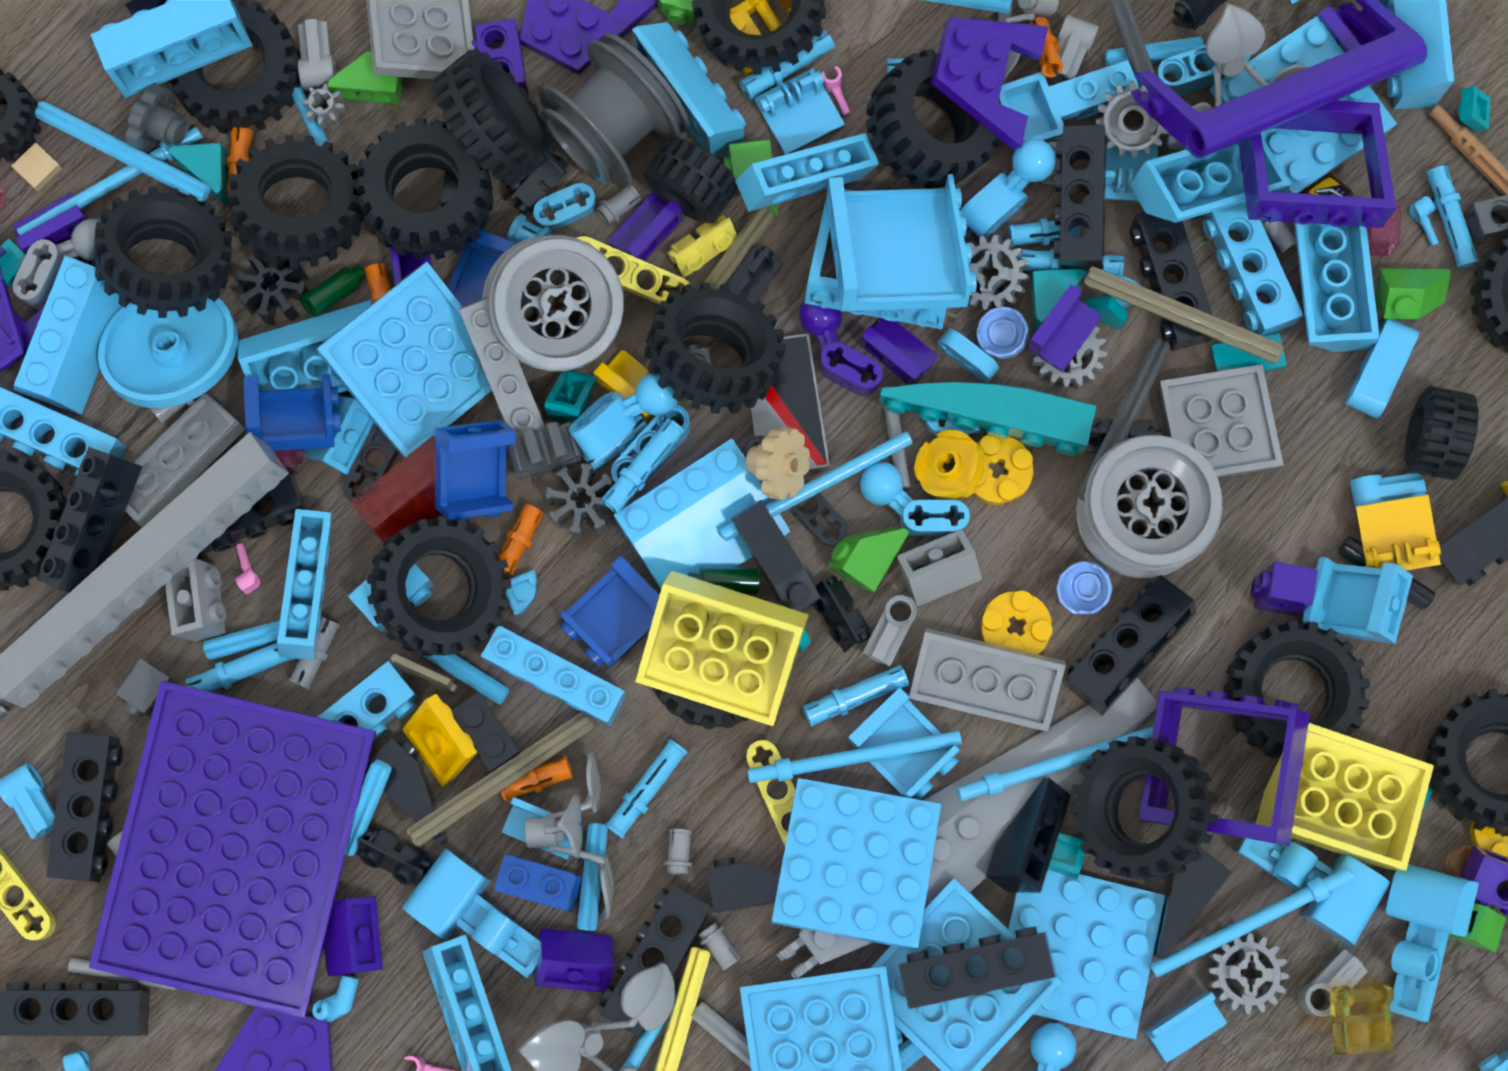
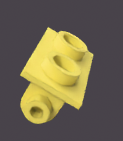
[666,214,737,278]

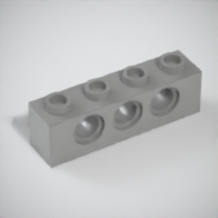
[459,296,545,437]

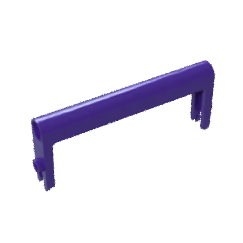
[1131,0,1427,158]

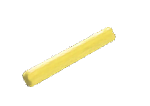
[654,947,710,1071]

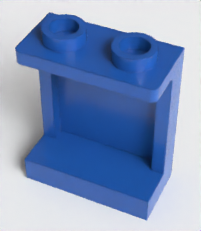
[448,229,517,306]
[243,374,341,451]
[435,419,516,521]
[559,556,660,669]
[494,855,582,913]

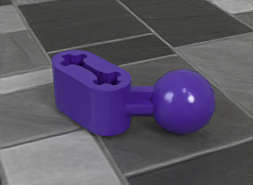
[799,301,883,396]

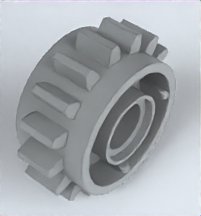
[1096,80,1169,158]

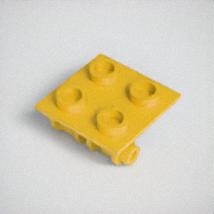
[1356,495,1441,570]

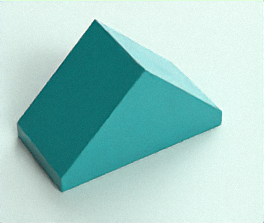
[168,143,229,205]
[1029,269,1087,331]
[544,370,596,424]

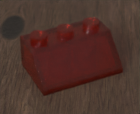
[350,435,448,543]

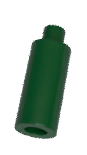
[300,265,366,317]
[687,567,759,594]

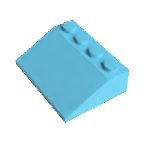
[614,439,791,590]

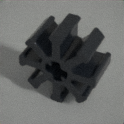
[235,254,309,325]

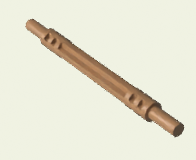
[1429,105,1508,196]

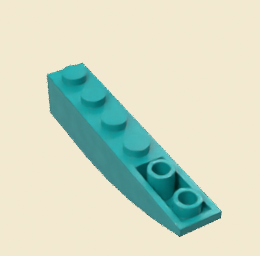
[879,382,1097,456]

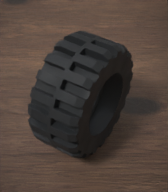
[866,49,1001,189]
[355,119,494,260]

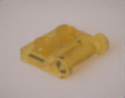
[1330,983,1394,1054]

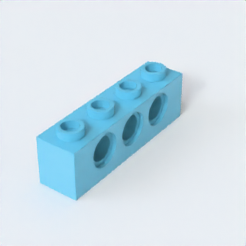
[735,133,879,212]
[1202,202,1303,336]
[0,387,126,476]
[277,509,332,660]
[481,625,627,727]
[318,661,420,741]
[422,935,512,1071]

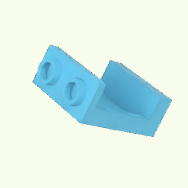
[1302,557,1413,644]
[847,687,960,800]

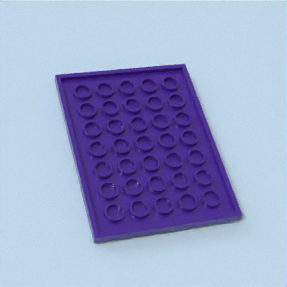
[89,681,376,1018]

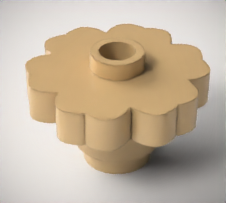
[746,427,810,500]

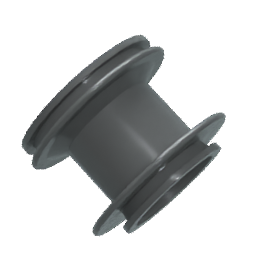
[539,33,689,188]

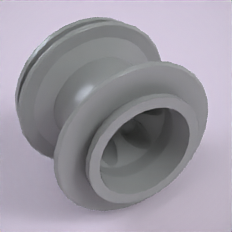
[482,235,624,371]
[1076,435,1223,578]

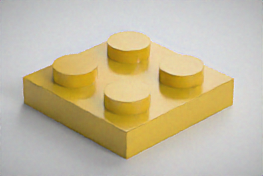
[402,694,478,787]

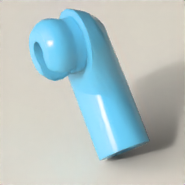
[312,975,359,1022]

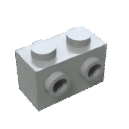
[897,529,982,607]
[165,559,226,642]

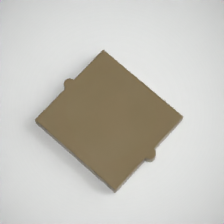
[391,653,457,696]

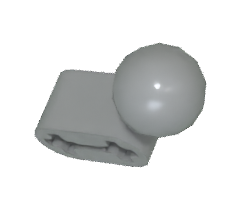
[12,218,100,311]

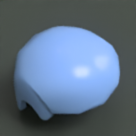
[976,306,1029,360]
[1056,561,1113,614]

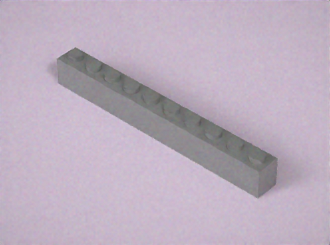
[0,432,289,708]

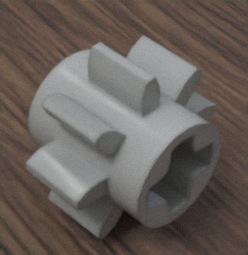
[302,84,347,129]

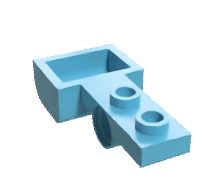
[999,60,1139,142]
[1235,821,1390,946]
[402,848,540,979]
[1386,864,1479,1022]

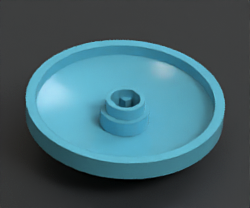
[98,298,238,408]

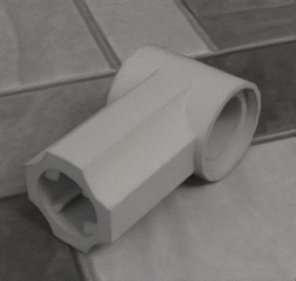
[1050,14,1099,84]
[298,19,337,90]
[862,595,917,667]
[1297,949,1368,1017]

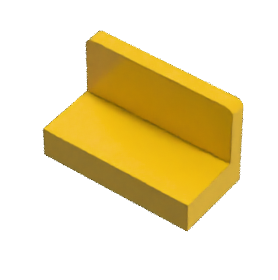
[593,350,655,424]

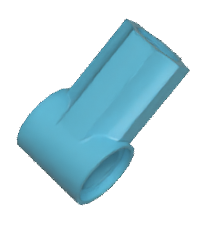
[1350,473,1426,516]
[0,762,55,840]

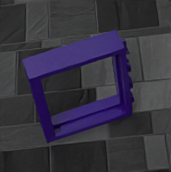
[1238,100,1396,229]
[1139,687,1310,846]

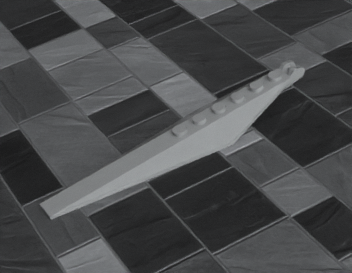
[777,677,1157,979]

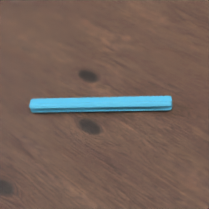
[35,101,211,202]

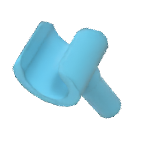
[1408,196,1439,246]
[63,1050,91,1071]

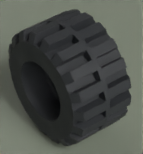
[0,69,42,162]
[643,137,738,223]
[1405,386,1479,481]

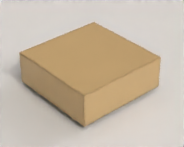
[11,143,63,192]

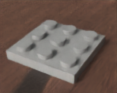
[366,0,474,79]
[1158,364,1284,478]

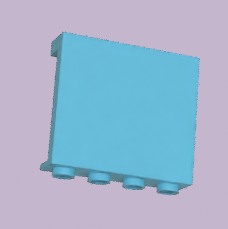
[826,174,976,312]

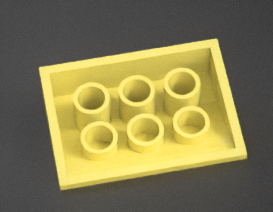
[635,571,809,726]
[1255,723,1434,871]

